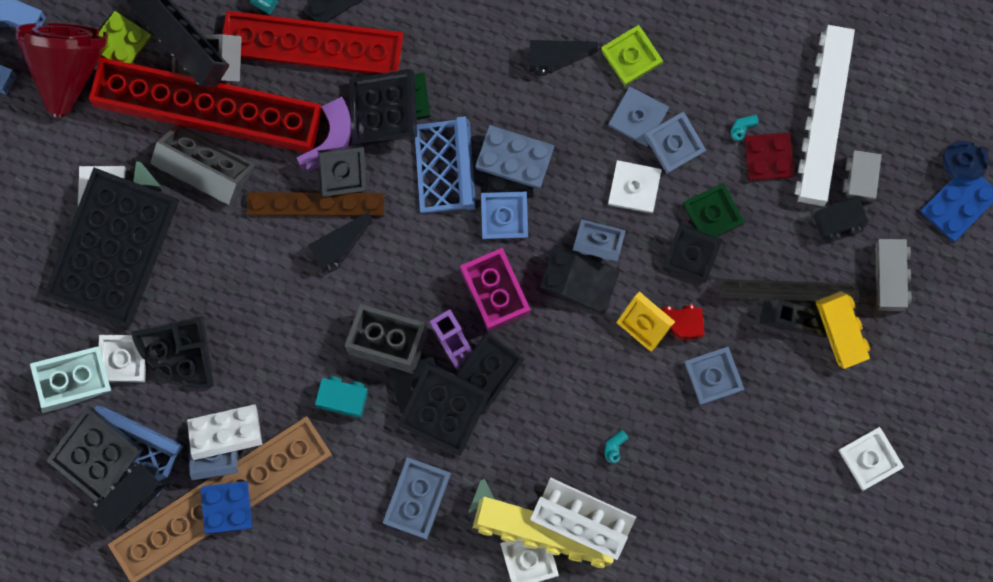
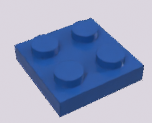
[201,481,253,534]

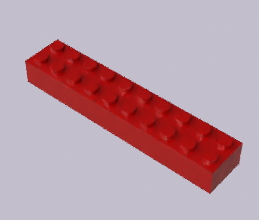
[89,57,323,153]

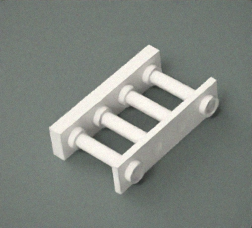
[530,478,636,560]

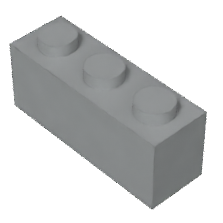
[876,239,912,311]

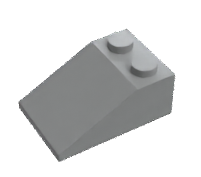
[172,34,241,82]

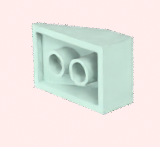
[30,346,111,413]

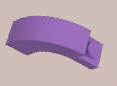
[297,97,352,171]
[429,309,472,371]

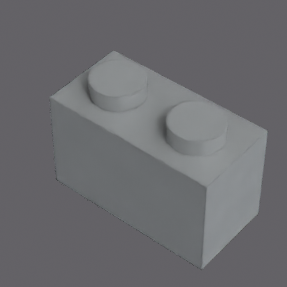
[843,150,882,203]

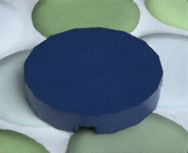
[942,141,989,181]

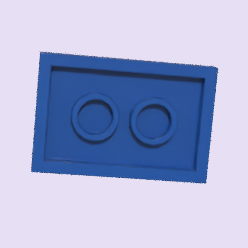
[920,176,993,243]

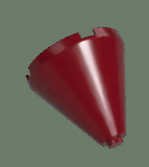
[15,23,109,117]

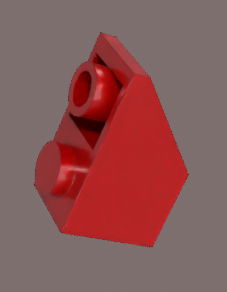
[659,305,704,340]

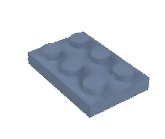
[475,125,555,189]
[383,457,451,540]

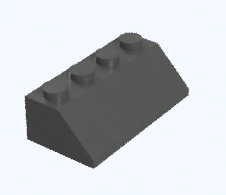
[150,125,256,205]

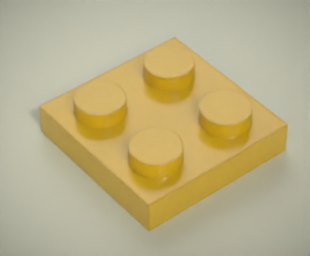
[616,292,675,352]

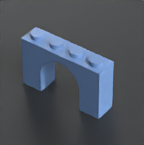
[0,0,46,96]

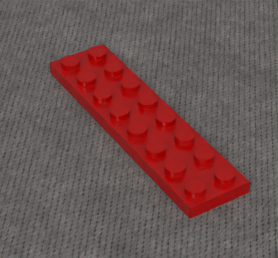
[223,10,404,75]

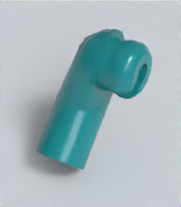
[730,114,759,141]
[604,430,629,463]

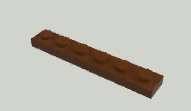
[247,192,384,217]

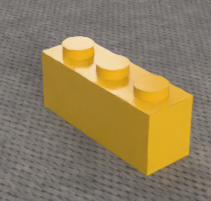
[815,291,870,369]

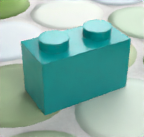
[315,376,369,418]

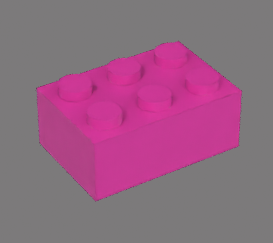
[460,248,531,332]

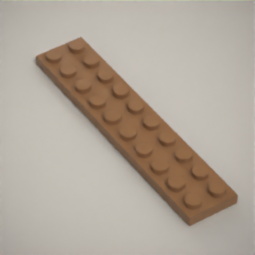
[108,416,332,582]

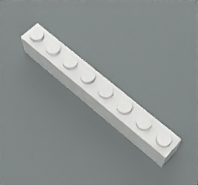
[795,25,855,206]

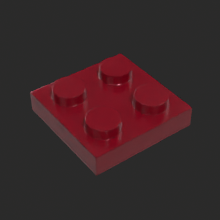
[744,133,795,181]

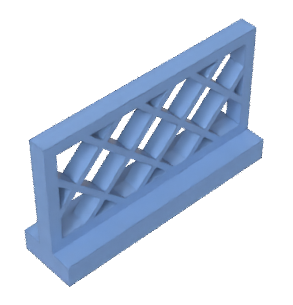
[415,116,476,213]
[95,406,184,497]

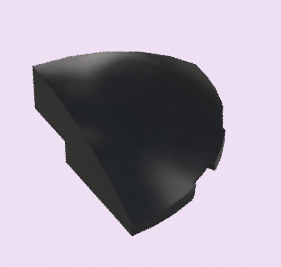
[131,316,214,388]

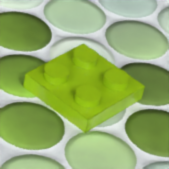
[99,11,152,64]
[601,25,663,86]

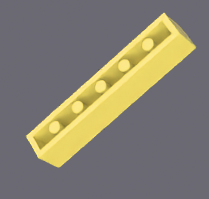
[472,497,614,568]

